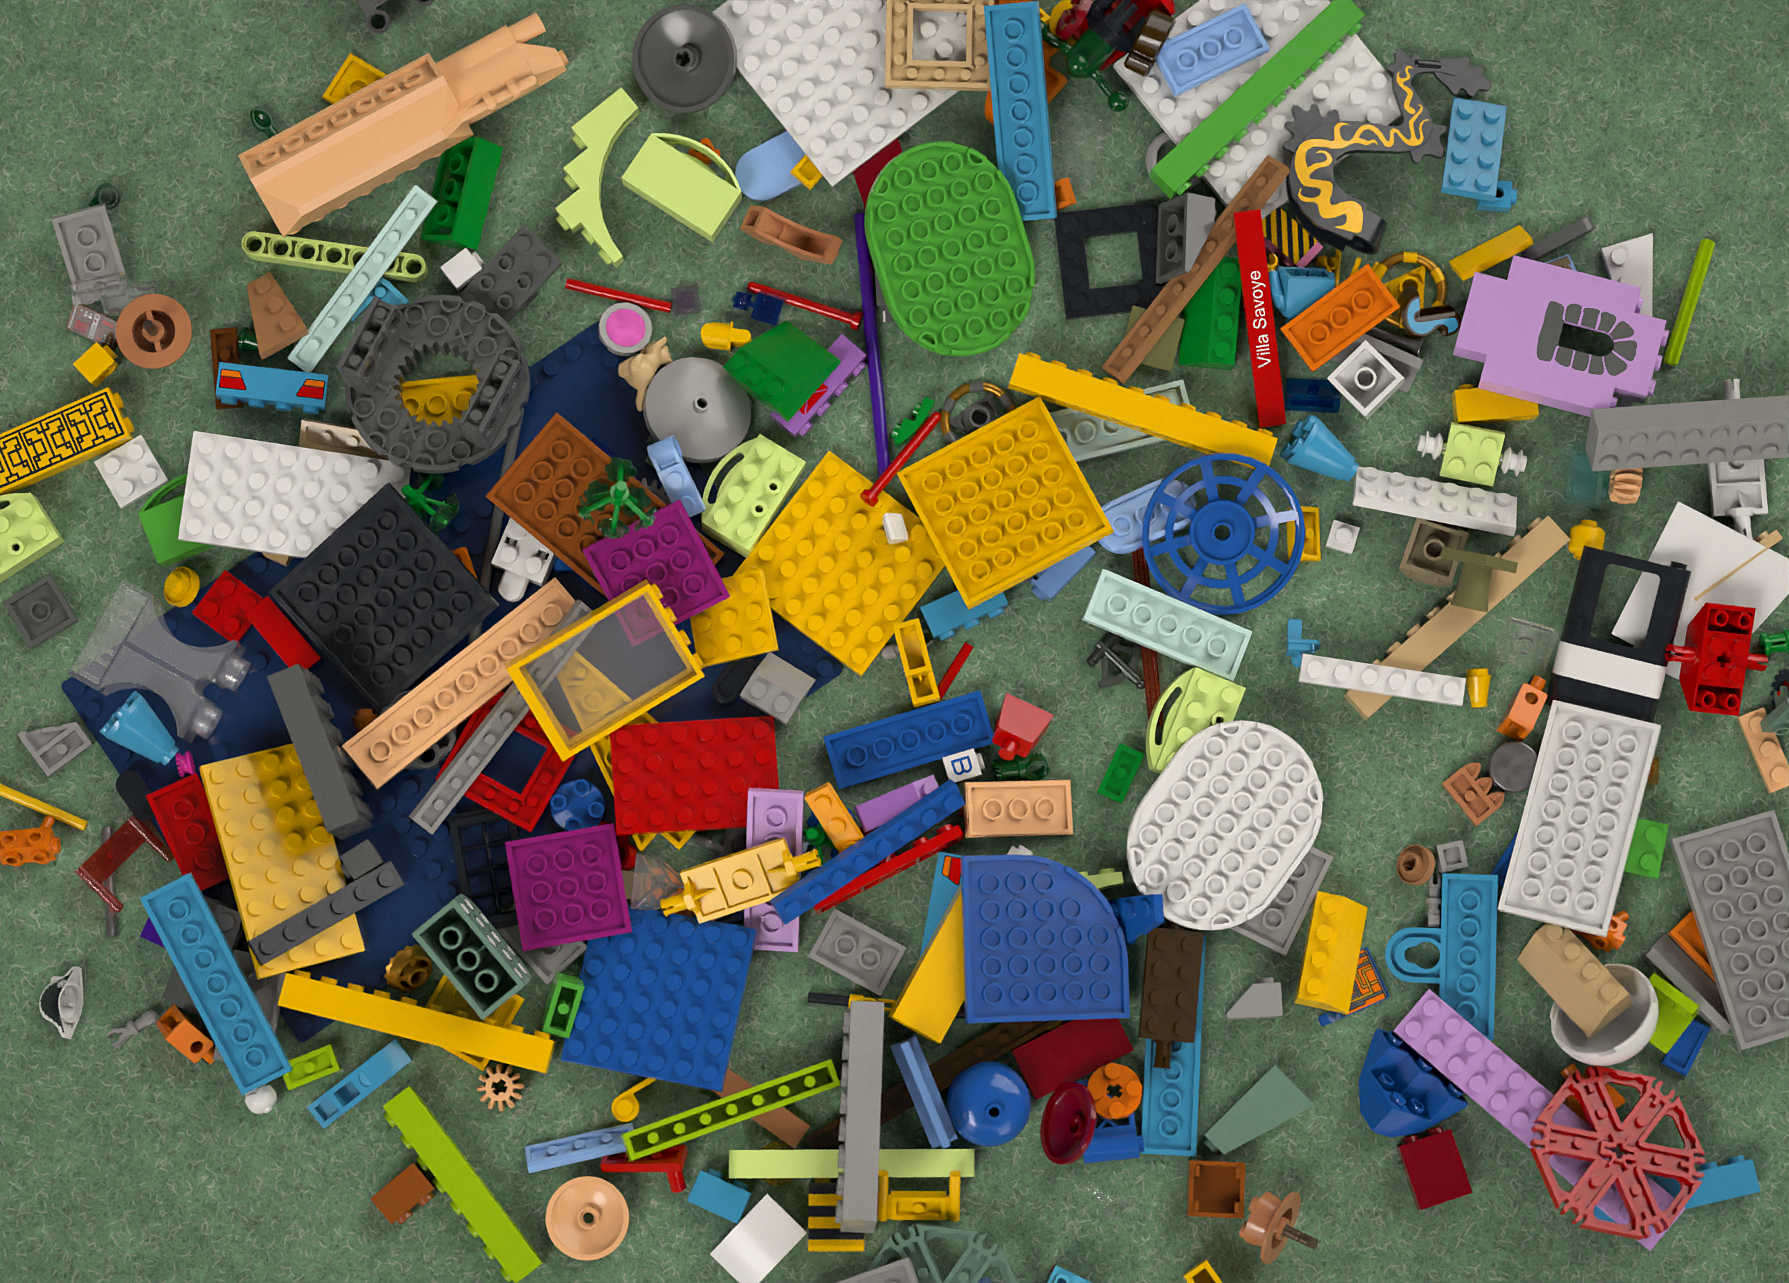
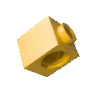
[73,342,119,387]

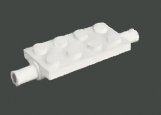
[1708,379,1768,540]

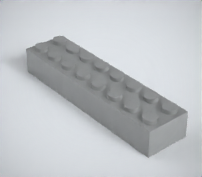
[1585,395,1789,471]
[835,1001,884,1233]

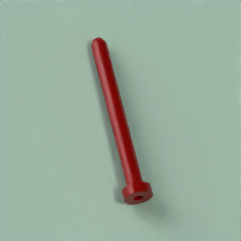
[747,281,863,331]
[860,412,941,507]

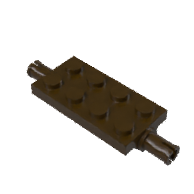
[1138,919,1204,1069]

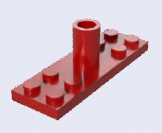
[813,824,963,915]

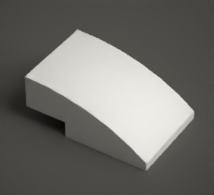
[710,1194,807,1283]

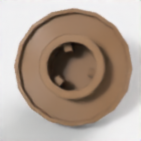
[1396,844,1435,886]

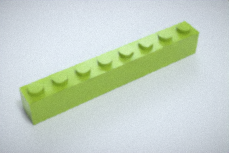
[620,1059,840,1162]
[383,1086,544,1283]

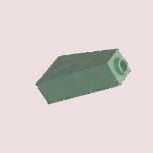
[1203,1065,1314,1155]

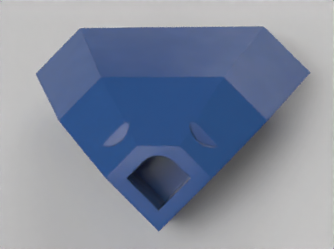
[1358,1028,1468,1138]

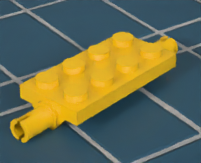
[660,837,821,924]

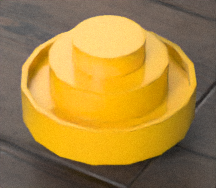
[164,566,200,607]

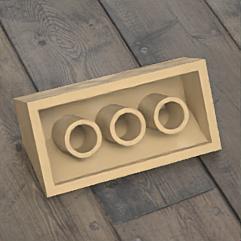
[1517,923,1632,1039]

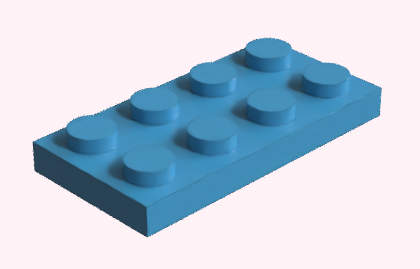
[1441,97,1507,202]

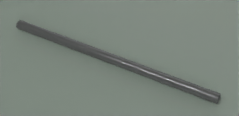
[467,408,524,645]

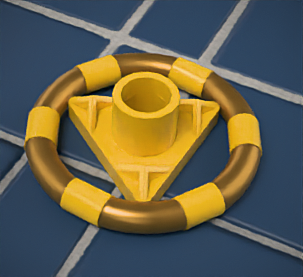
[1374,252,1447,329]

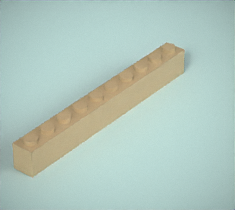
[1344,515,1570,720]

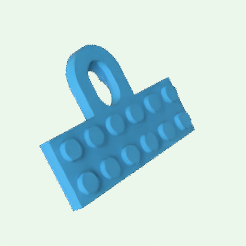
[1385,873,1498,1041]

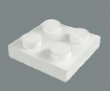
[94,435,169,509]

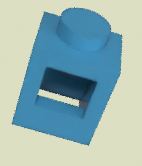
[1476,181,1517,212]

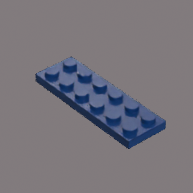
[823,690,994,789]

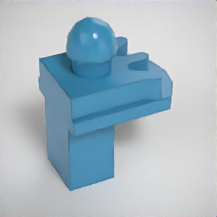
[1286,619,1321,668]

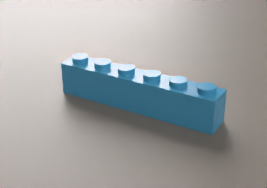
[1593,1155,1761,1223]

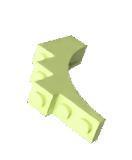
[555,87,640,268]

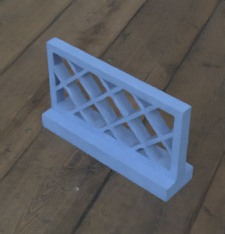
[890,1035,958,1149]

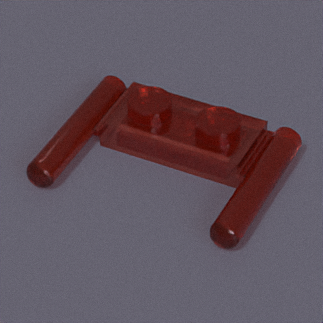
[75,814,174,913]

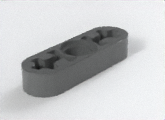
[1521,216,1596,261]

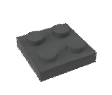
[3,574,79,649]

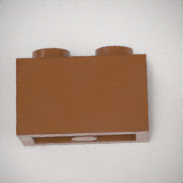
[370,1163,437,1225]

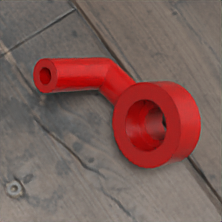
[598,821,638,871]

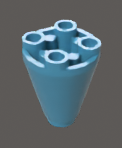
[1279,415,1359,482]
[99,690,179,765]

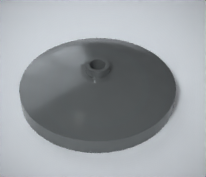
[632,4,737,113]

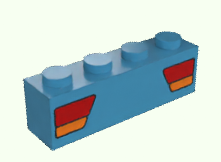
[216,362,329,414]
[920,852,961,957]

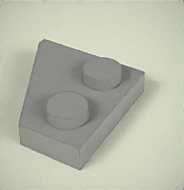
[17,722,94,777]

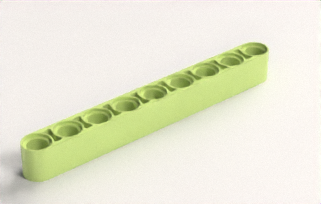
[729,1149,975,1178]

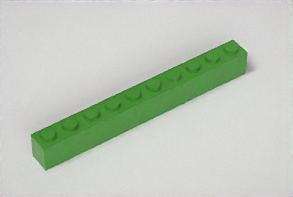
[1148,0,1365,199]

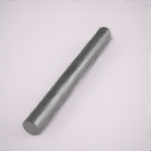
[101,827,118,937]

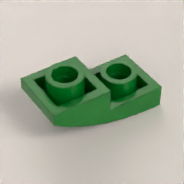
[891,397,935,448]

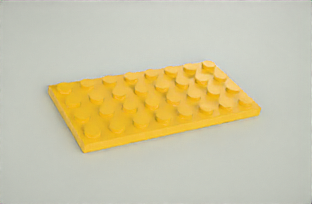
[199,744,365,980]

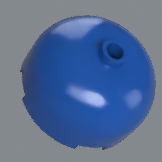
[947,1061,1031,1147]

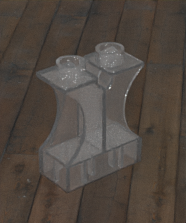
[68,579,250,744]

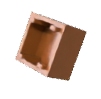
[1186,1160,1245,1219]

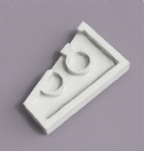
[1600,233,1653,317]

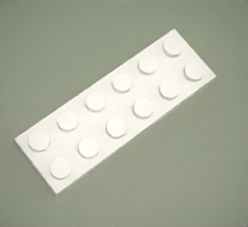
[1353,467,1517,536]

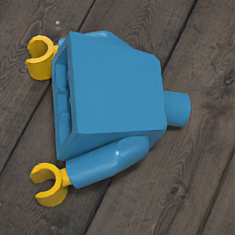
[1267,253,1338,324]

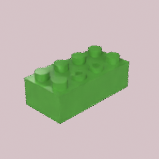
[138,474,216,568]

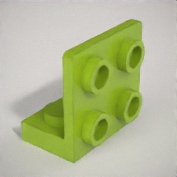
[1649,973,1700,1054]

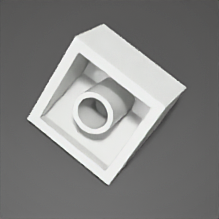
[1327,340,1406,419]

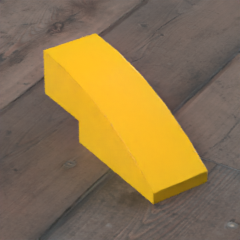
[893,618,941,709]

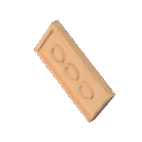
[963,780,1073,838]

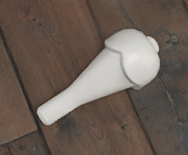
[245,1084,277,1114]

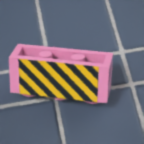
[1262,207,1323,267]

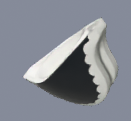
[39,966,83,1039]

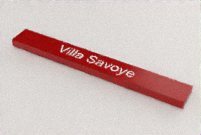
[1233,209,1286,428]

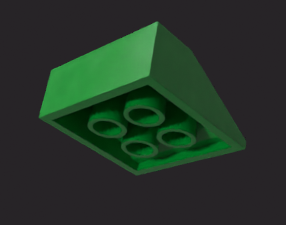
[723,320,841,422]

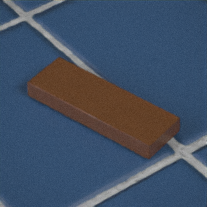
[210,327,244,410]

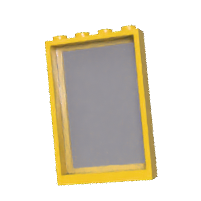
[504,579,705,761]

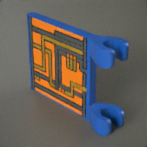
[1318,947,1390,1026]

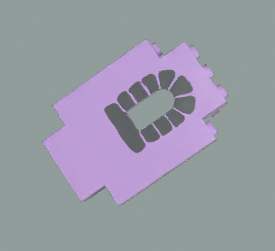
[1453,255,1669,417]

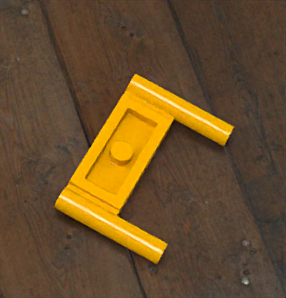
[877,1170,961,1222]

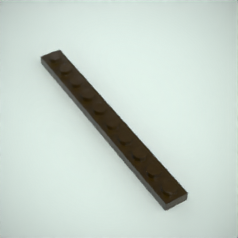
[806,1020,1058,1150]

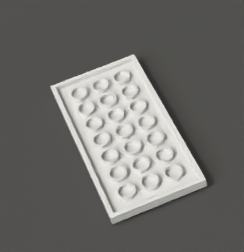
[178,431,411,558]
[1498,700,1661,938]

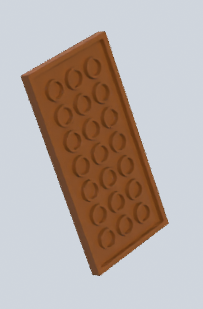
[486,412,724,637]

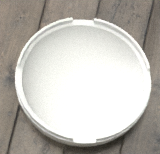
[1550,964,1659,1066]

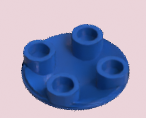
[550,779,605,831]

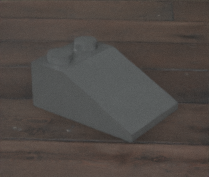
[1156,192,1216,284]

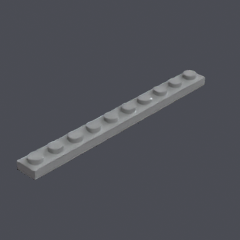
[409,600,596,834]

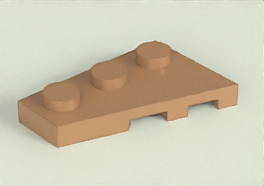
[246,272,309,360]

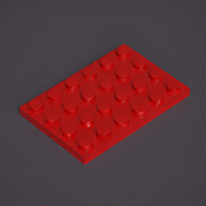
[609,716,779,836]

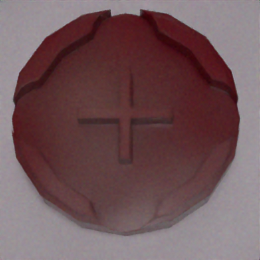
[1055,0,1093,40]

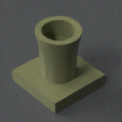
[1441,547,1518,612]

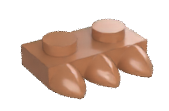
[1441,763,1505,827]

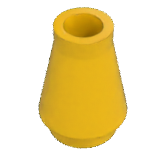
[1464,668,1491,708]

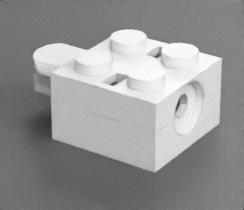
[491,517,557,602]

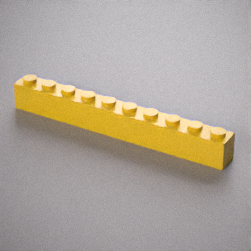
[1008,352,1278,470]
[278,970,556,1073]

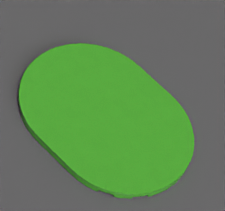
[865,141,1035,357]

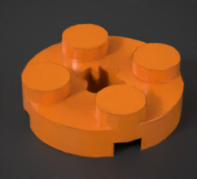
[1087,1063,1142,1120]

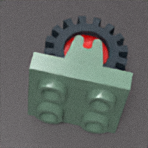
[1760,669,1789,735]

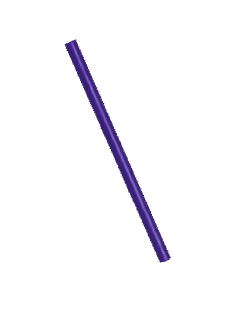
[854,213,890,478]

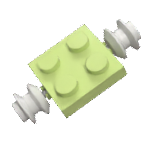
[1417,422,1527,486]

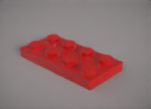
[146,773,230,892]

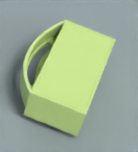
[622,133,742,243]
[700,434,806,558]
[0,492,65,583]
[1146,667,1246,774]

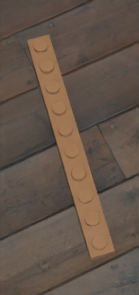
[1101,155,1290,384]

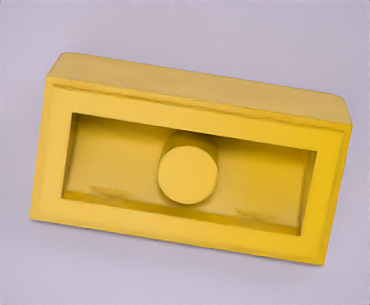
[1286,506,1321,562]

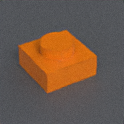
[1054,178,1077,211]

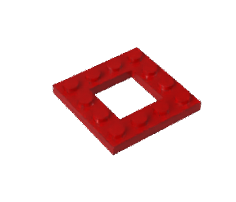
[435,691,577,833]

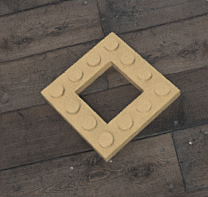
[885,0,994,91]

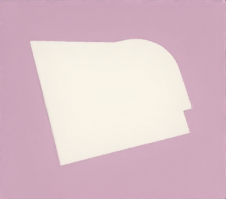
[1611,501,1789,679]

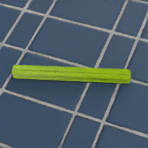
[1663,239,1715,366]

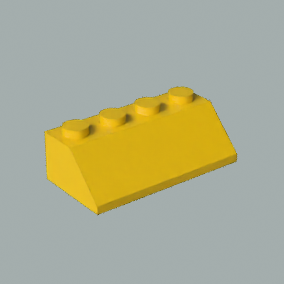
[1294,891,1368,1014]

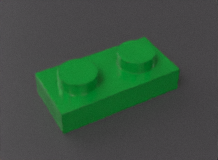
[1097,743,1145,804]

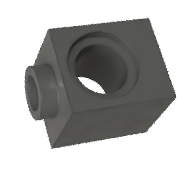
[340,839,385,880]

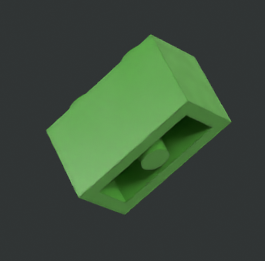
[540,971,585,1038]

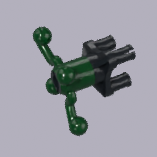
[1040,0,1147,112]

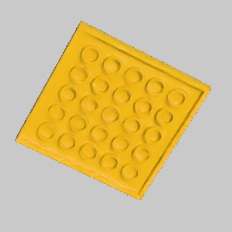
[897,396,1114,610]
[733,451,945,677]

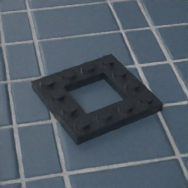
[1054,202,1169,320]

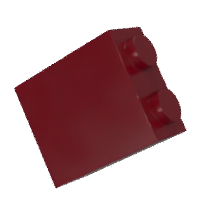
[1396,1126,1473,1210]

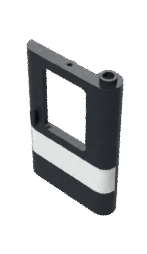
[1544,545,1692,723]

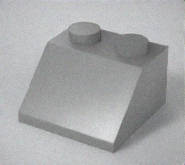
[740,652,816,726]
[1223,978,1283,1020]

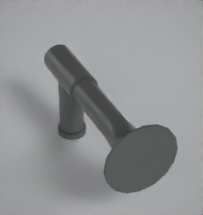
[1365,327,1425,357]

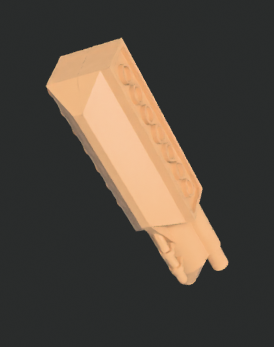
[238,12,569,237]

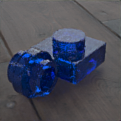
[731,291,785,326]

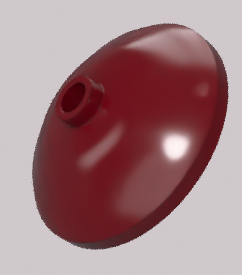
[1040,1082,1097,1165]

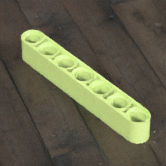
[241,231,428,283]

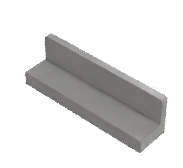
[1331,334,1423,393]
[1641,934,1731,1035]

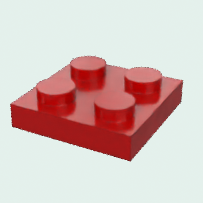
[192,570,264,646]

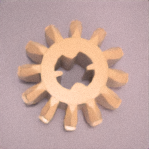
[1608,468,1643,504]
[477,1064,524,1111]

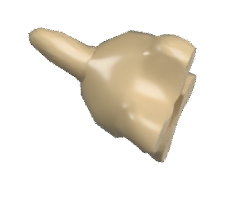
[618,336,673,412]

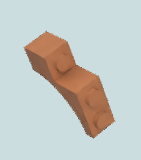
[740,205,843,265]

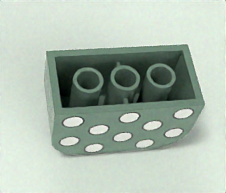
[412,894,531,1020]

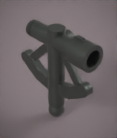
[1085,631,1146,689]

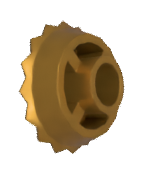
[384,944,432,991]

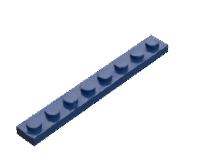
[770,779,965,925]

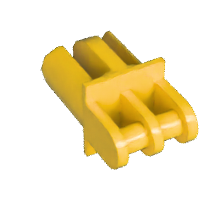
[701,321,752,353]

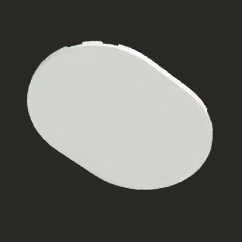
[1127,720,1323,930]

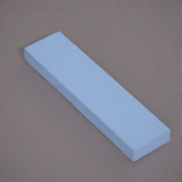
[525,1123,634,1173]

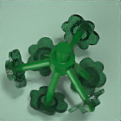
[577,457,657,539]
[401,472,460,536]

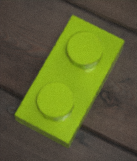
[283,1044,341,1091]

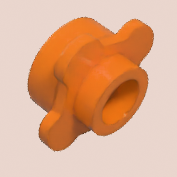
[689,138,721,167]

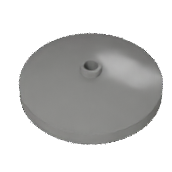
[643,357,751,463]

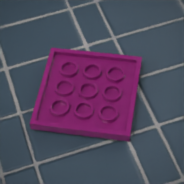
[582,499,730,647]
[505,823,632,951]

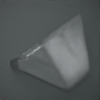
[631,854,685,911]

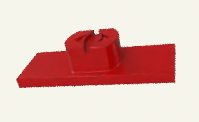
[245,596,321,669]

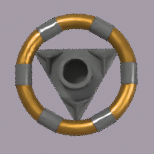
[940,381,1017,445]

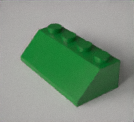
[420,137,503,250]
[1178,257,1241,370]

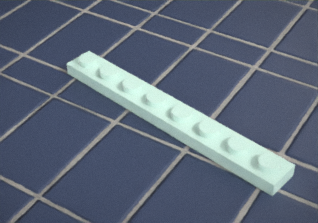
[288,185,438,373]

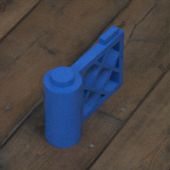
[1075,1080,1144,1164]

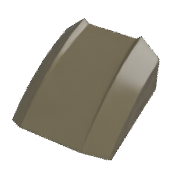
[1399,517,1469,588]

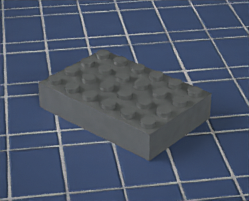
[267,664,374,840]

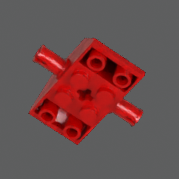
[1665,602,1768,716]

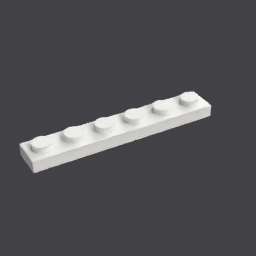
[1298,654,1466,707]

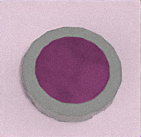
[598,302,652,356]

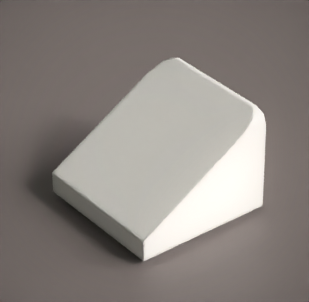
[882,513,908,545]

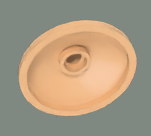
[546,1176,629,1260]

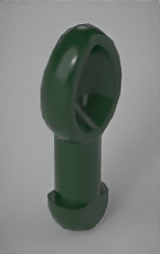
[250,107,279,138]

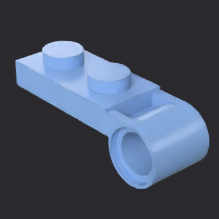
[647,435,706,517]

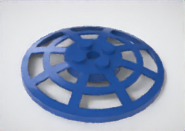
[1141,453,1305,615]

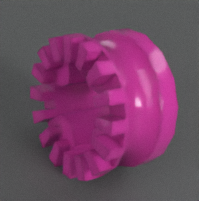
[176,751,195,777]

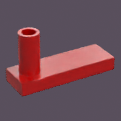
[600,1145,688,1193]

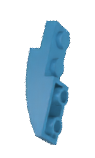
[307,1038,413,1129]

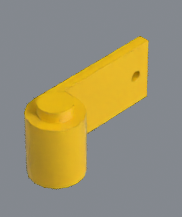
[611,1078,657,1122]

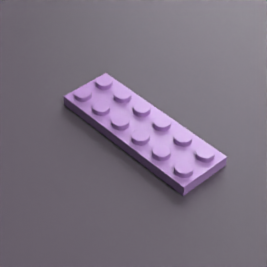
[744,788,804,952]

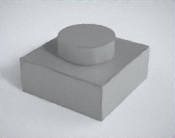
[1434,840,1468,873]

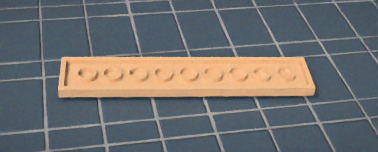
[342,577,576,790]

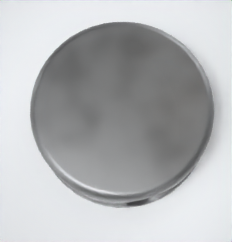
[1487,741,1538,793]

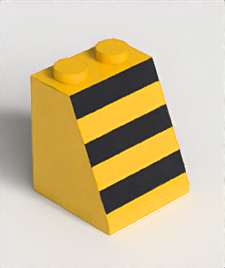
[808,1178,865,1251]

